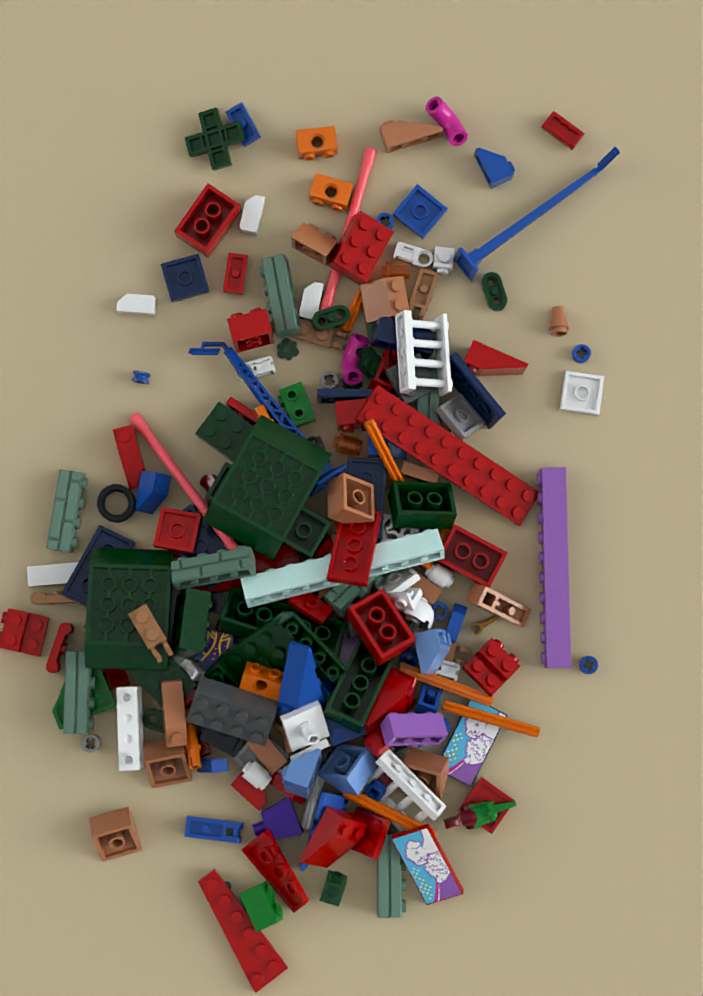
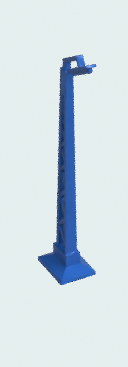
[453,146,620,282]
[188,342,347,497]

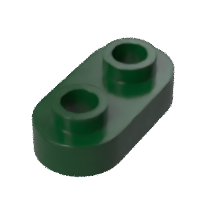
[481,272,507,311]
[311,305,350,332]
[142,709,163,733]

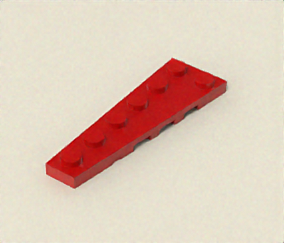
[198,868,288,993]

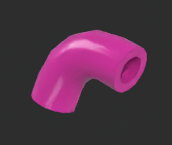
[425,96,468,146]
[341,333,370,386]

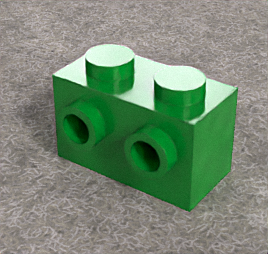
[277,382,316,428]
[240,881,283,932]

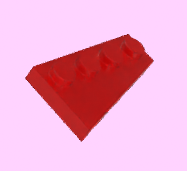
[242,828,309,913]

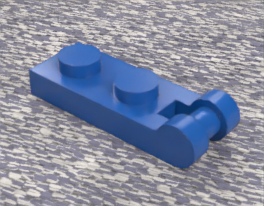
[184,816,244,843]

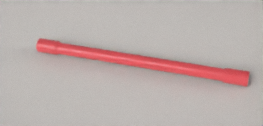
[319,147,377,311]
[129,413,240,551]

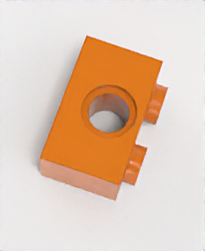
[296,126,338,161]
[309,173,354,212]
[239,661,284,701]

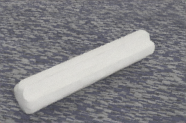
[301,770,324,830]

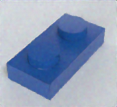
[225,102,261,147]

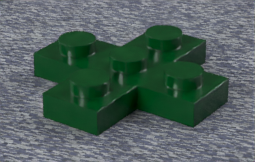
[185,108,246,171]

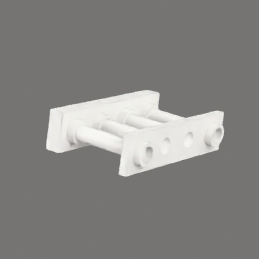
[395,310,453,396]
[116,686,145,771]
[361,749,446,832]

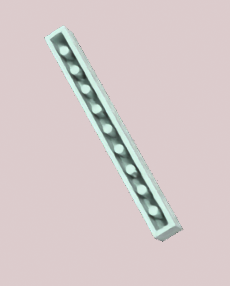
[240,528,445,608]

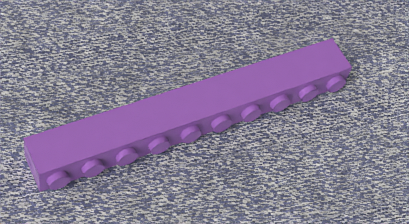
[536,467,571,668]

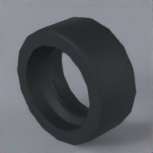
[97,484,136,523]

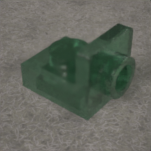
[355,347,382,379]
[319,870,347,907]

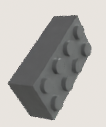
[186,676,278,746]

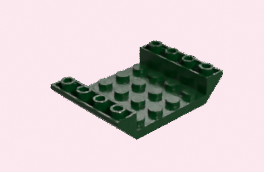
[202,415,332,560]
[84,548,174,671]
[204,611,349,710]

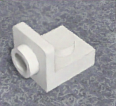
[432,246,455,275]
[390,587,423,610]

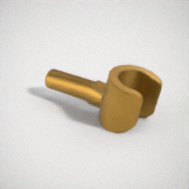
[471,615,497,635]

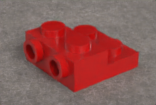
[0,608,50,657]
[461,638,520,697]

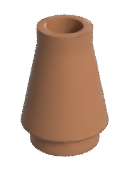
[549,306,569,337]

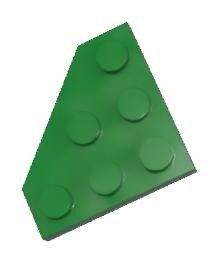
[52,669,117,730]

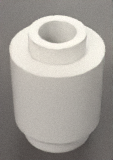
[424,562,455,590]
[241,761,272,790]

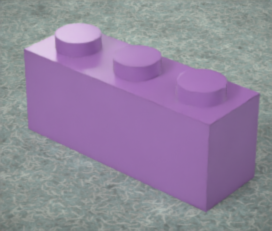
[380,712,448,746]

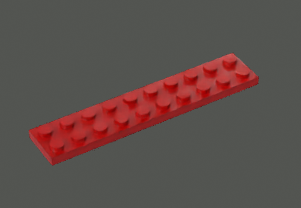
[355,385,539,526]

